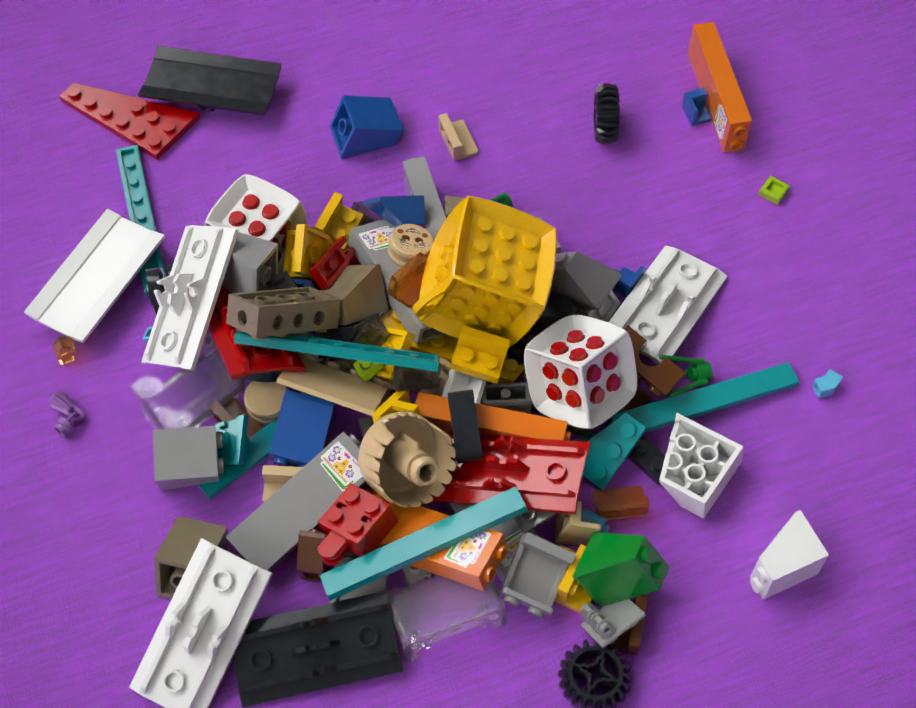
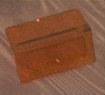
[387,252,427,308]
[592,486,650,519]

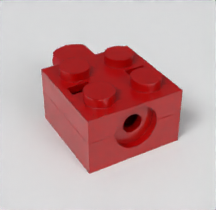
[317,483,398,566]

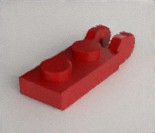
[308,236,355,290]

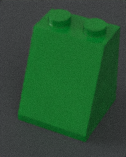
[572,532,670,607]

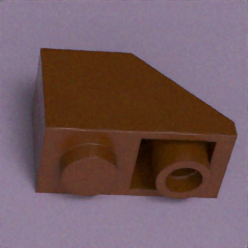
[297,529,330,583]

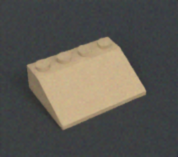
[276,353,391,416]

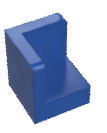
[681,88,711,126]
[612,266,645,298]

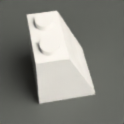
[750,510,829,600]

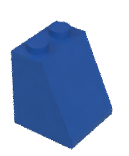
[329,95,403,158]
[269,389,335,467]

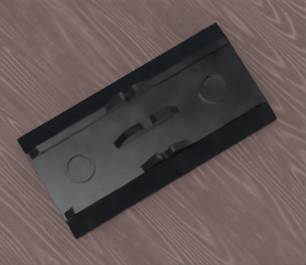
[138,45,281,116]
[233,591,403,707]

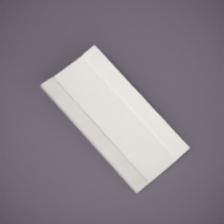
[24,208,165,343]
[141,225,239,371]
[609,245,727,364]
[129,538,273,708]

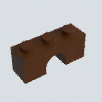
[624,325,685,399]

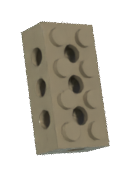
[226,286,341,340]

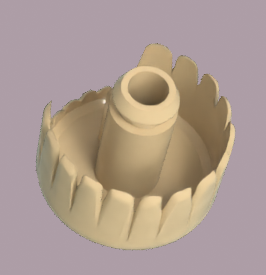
[358,411,456,508]

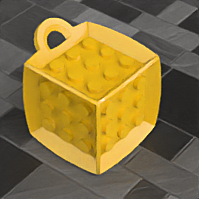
[412,196,557,348]

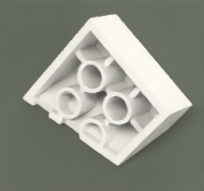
[659,413,744,519]

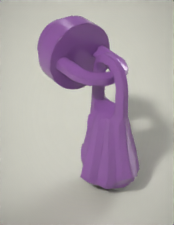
[49,391,84,437]

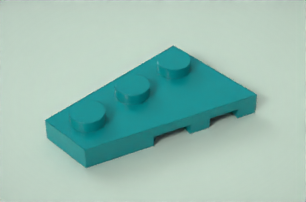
[583,413,648,490]
[216,414,249,466]

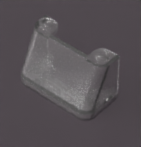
[131,330,245,430]
[388,575,507,662]

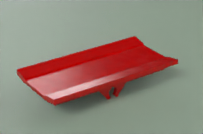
[208,286,306,380]
[430,432,591,514]

